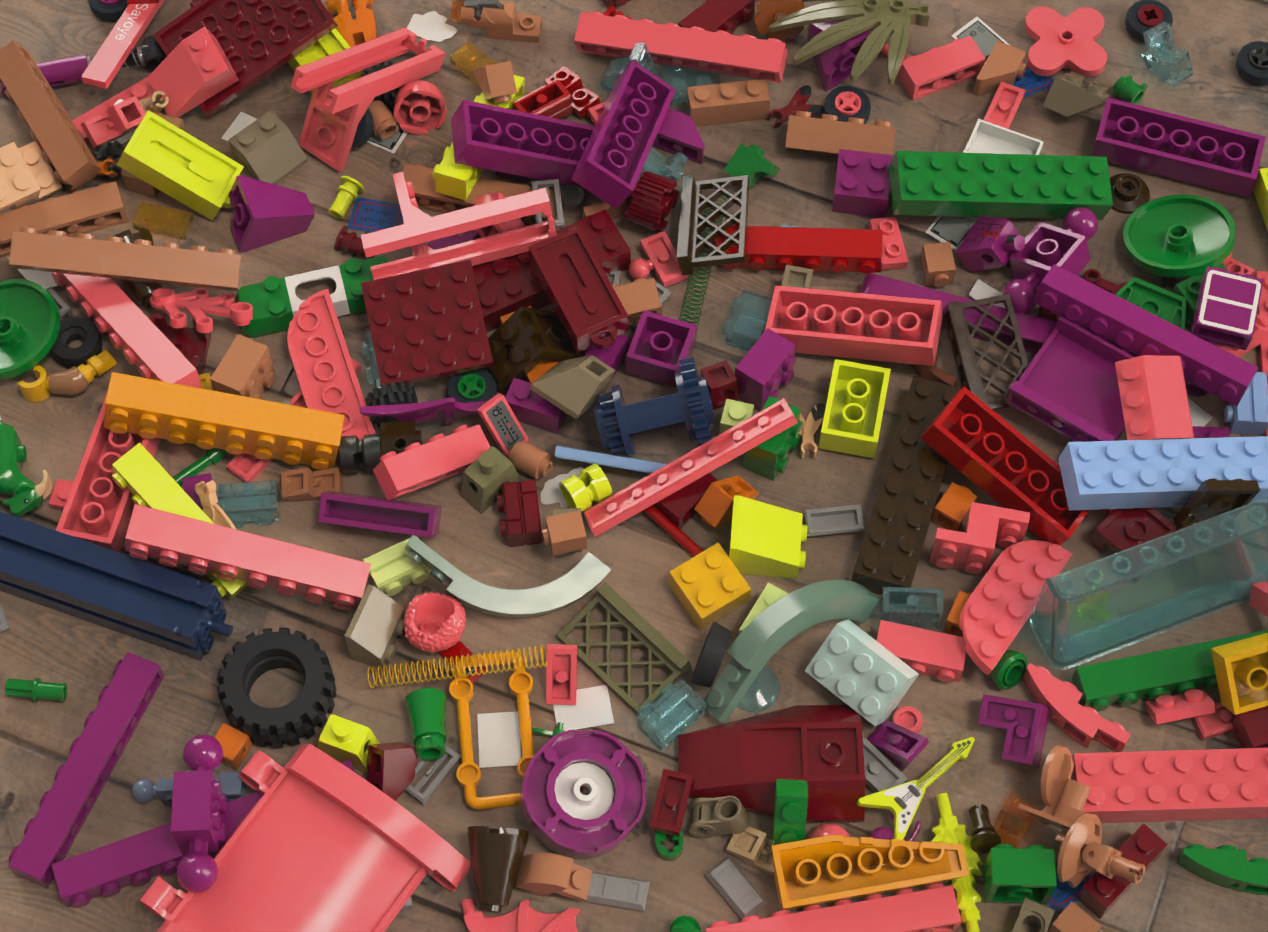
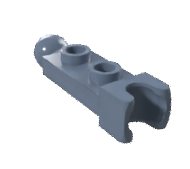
[132,772,246,805]

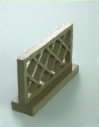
[557,582,692,716]

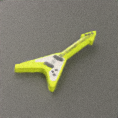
[857,737,975,840]

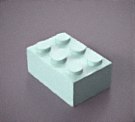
[804,619,919,726]

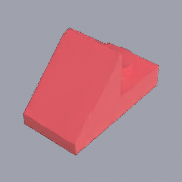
[546,644,578,705]

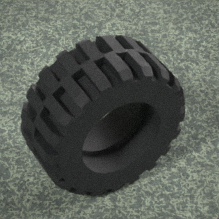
[217,627,336,749]

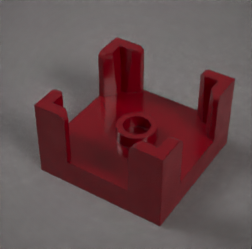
[150,314,211,375]
[1090,508,1177,581]

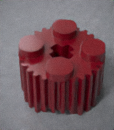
[624,170,680,232]

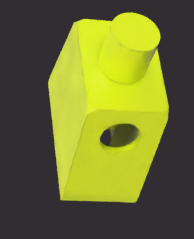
[317,714,380,774]

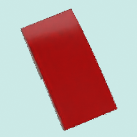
[544,66,601,119]

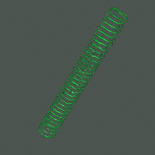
[679,195,727,330]

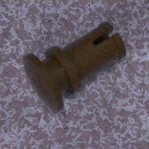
[969,804,1001,854]

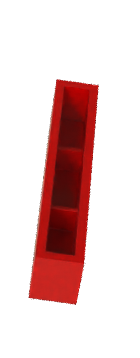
[716,225,883,274]

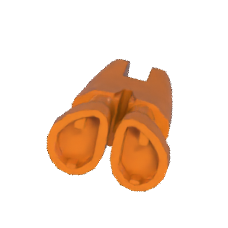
[326,0,377,47]

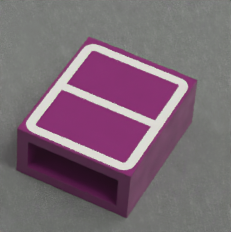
[1191,266,1263,350]

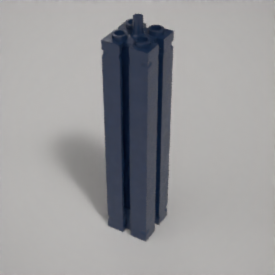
[0,511,233,661]

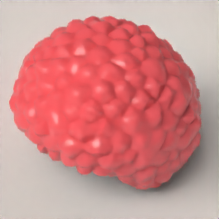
[404,592,466,653]

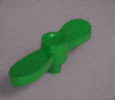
[532,722,565,738]

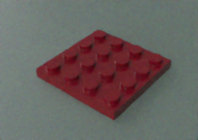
[361,259,494,386]

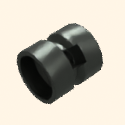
[340,434,381,473]

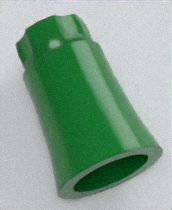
[404,688,447,761]

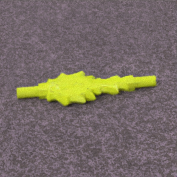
[930,793,983,932]

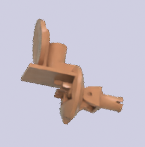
[1018,745,1145,888]

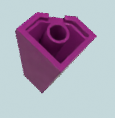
[807,19,870,92]
[230,175,315,253]

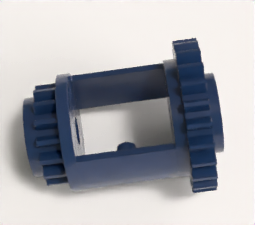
[594,357,716,456]

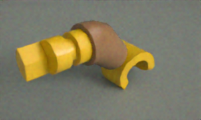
[17,350,117,403]

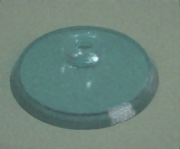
[737,665,780,712]

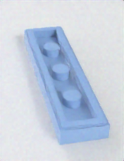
[554,445,668,473]

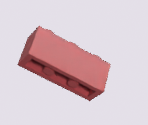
[898,36,985,101]
[876,620,967,683]

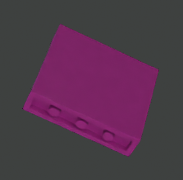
[1005,316,1134,442]

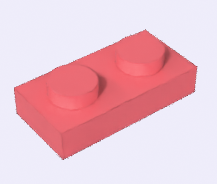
[984,81,1026,129]
[1146,689,1215,725]

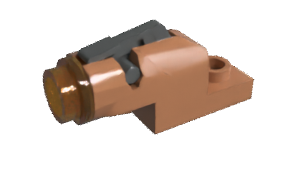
[451,0,542,43]

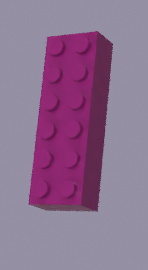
[571,60,676,209]
[1091,97,1266,198]
[451,100,595,188]

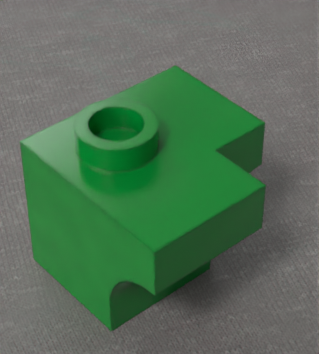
[724,143,780,188]

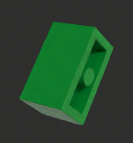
[772,779,808,845]

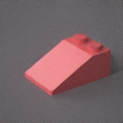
[147,27,239,118]

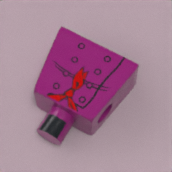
[955,216,1025,272]

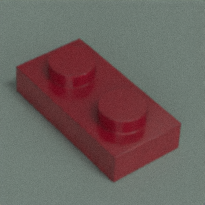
[649,769,693,837]

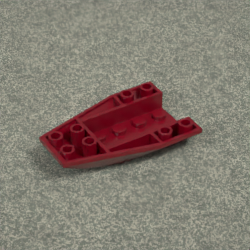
[678,705,865,823]

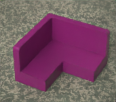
[978,694,1050,768]

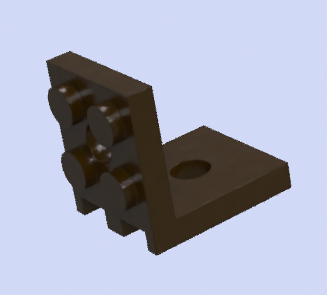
[488,306,586,392]
[1173,478,1260,579]

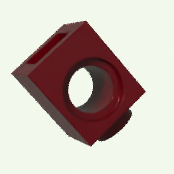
[700,360,738,410]

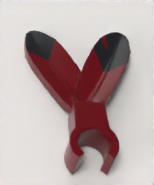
[767,85,824,128]

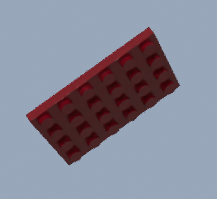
[153,0,338,117]

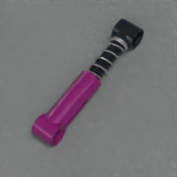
[0,35,167,99]

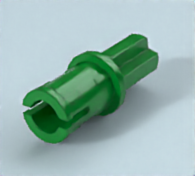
[5,678,67,702]

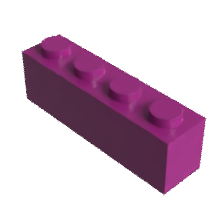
[318,490,442,538]

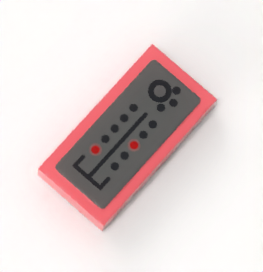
[477,393,529,456]

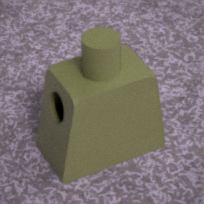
[461,446,520,514]

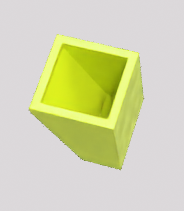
[729,495,808,579]

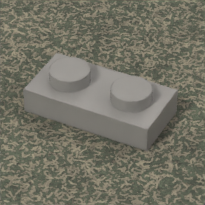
[863,737,908,793]

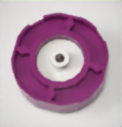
[520,729,646,858]

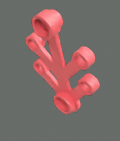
[150,288,253,333]

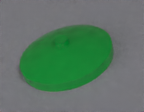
[1123,194,1235,277]
[0,279,60,380]

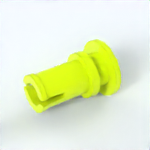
[328,176,365,220]

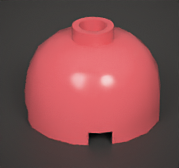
[393,80,447,135]

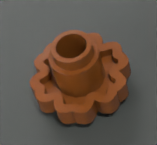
[753,0,805,43]

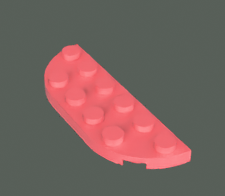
[287,289,376,439]
[959,540,1072,675]

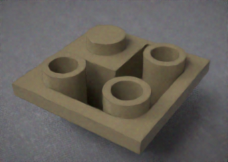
[1043,71,1113,117]
[530,355,615,419]

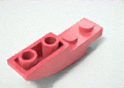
[1023,663,1131,752]

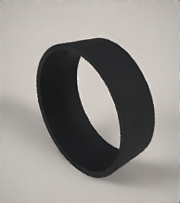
[690,621,732,688]

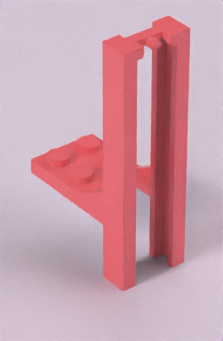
[290,28,445,172]
[361,172,557,280]

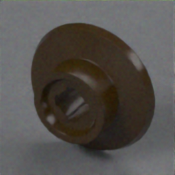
[1110,173,1150,214]

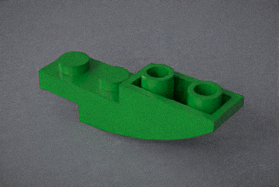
[1177,844,1268,895]

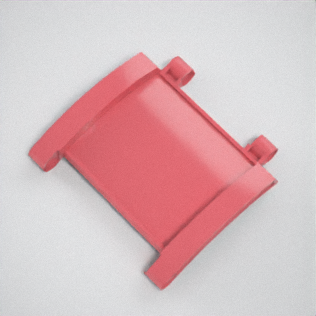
[139,744,471,932]

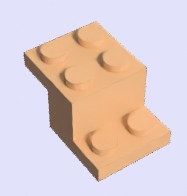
[0,141,63,211]

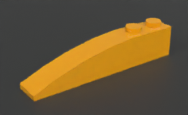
[771,835,969,911]

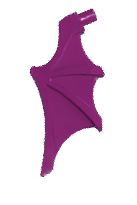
[360,398,487,426]

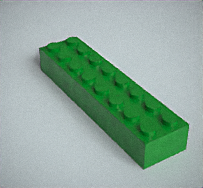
[889,151,1113,220]

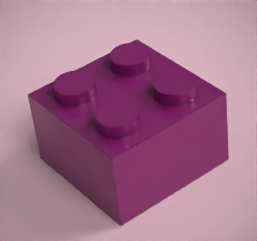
[832,149,893,218]
[626,310,697,388]
[735,328,797,412]

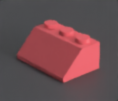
[1115,355,1194,440]

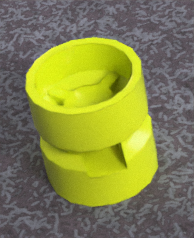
[559,463,613,512]

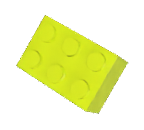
[819,359,891,459]

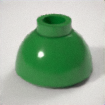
[990,650,1027,690]

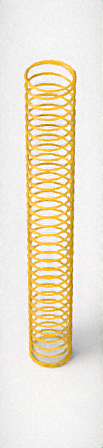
[367,645,547,688]

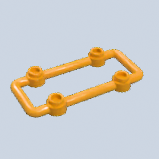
[449,651,534,810]

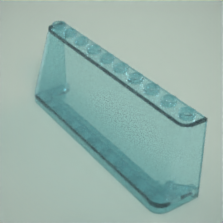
[1029,497,1268,670]

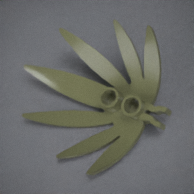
[768,0,929,86]

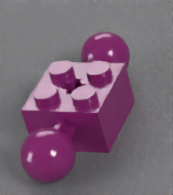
[1002,207,1098,313]
[171,734,227,893]

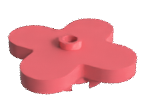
[1025,6,1107,77]

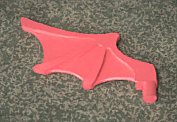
[461,898,581,932]

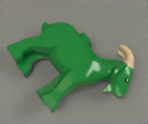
[0,420,54,517]

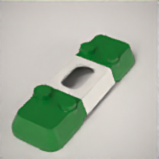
[235,256,390,338]

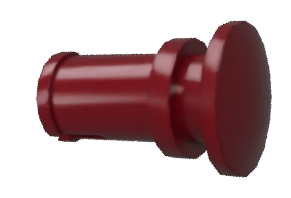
[334,226,375,259]

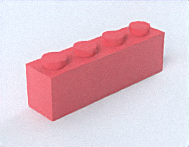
[373,424,491,501]

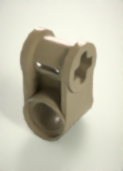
[689,796,750,838]

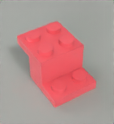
[929,502,1030,574]

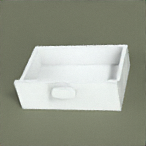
[963,119,1044,155]

